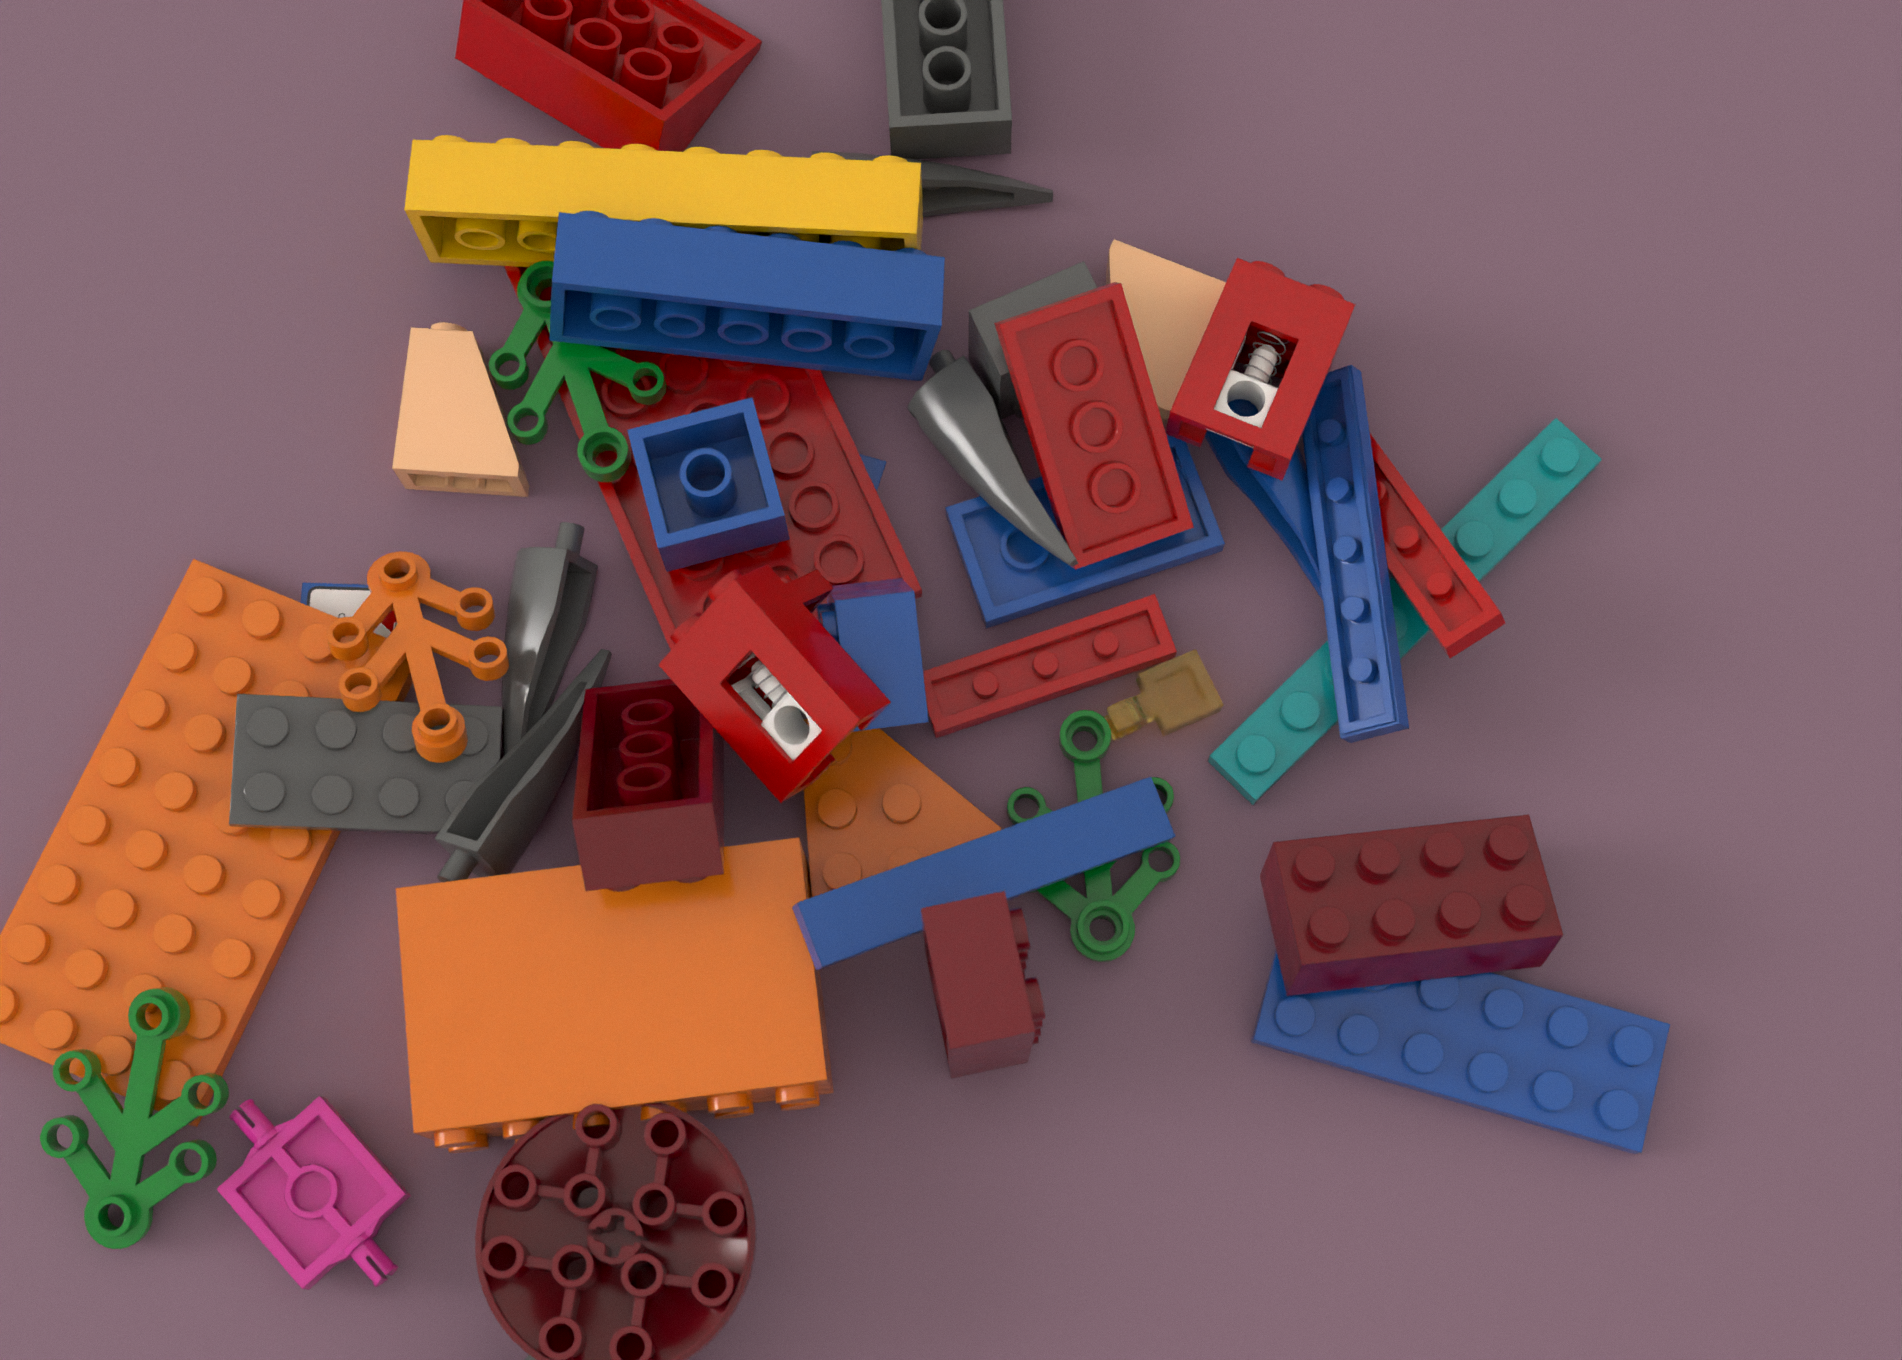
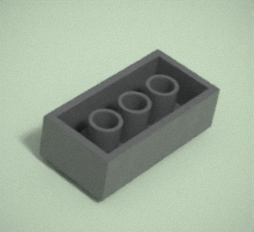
[881,0,1012,159]

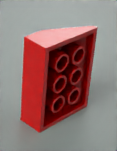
[455,0,762,152]

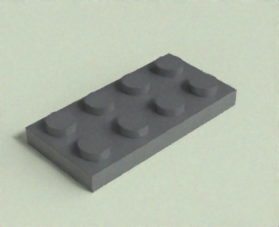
[229,694,502,834]

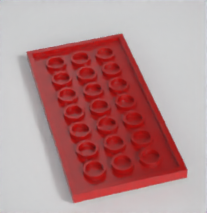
[504,266,922,650]

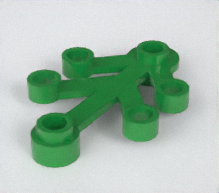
[489,261,666,482]
[1007,710,1180,962]
[40,987,229,1249]

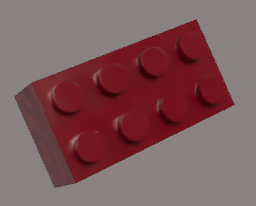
[572,679,724,892]
[1260,814,1563,996]
[921,891,1045,1079]

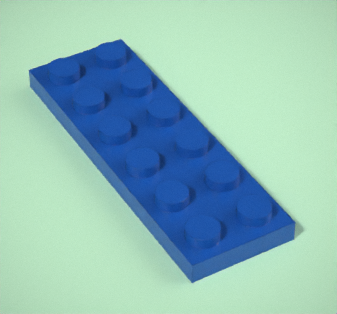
[1251,949,1670,1154]

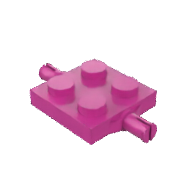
[217,1096,411,1290]

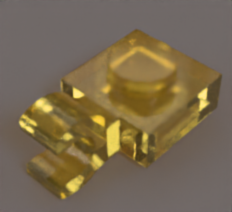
[1103,649,1224,741]

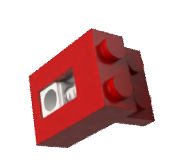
[1166,258,1356,481]
[658,564,891,803]

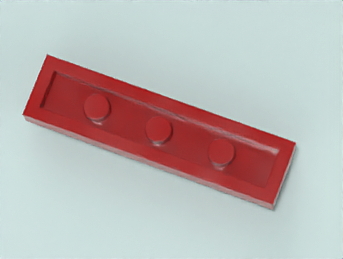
[1370,433,1506,659]
[923,594,1177,738]

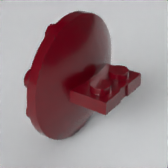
[475,1102,757,1360]

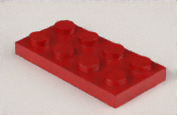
[994,282,1194,569]

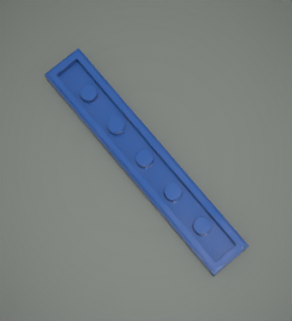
[1302,365,1409,743]
[792,777,1176,971]

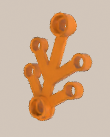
[326,551,509,763]

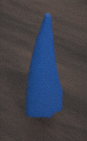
[1205,399,1323,600]

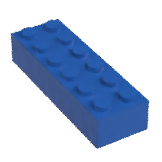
[549,211,945,381]

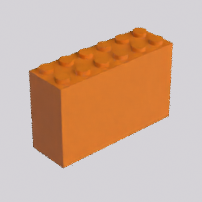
[396,837,834,1153]

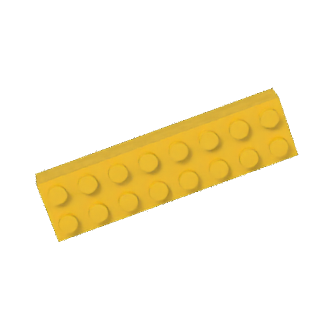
[404,135,923,267]

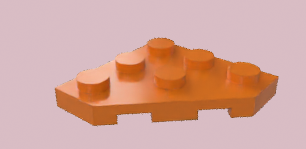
[804,719,1001,897]

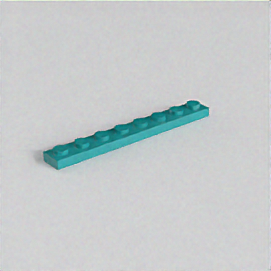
[1208,418,1602,805]

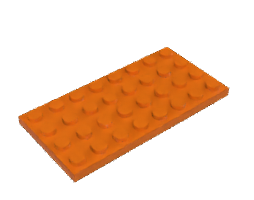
[0,559,413,1127]

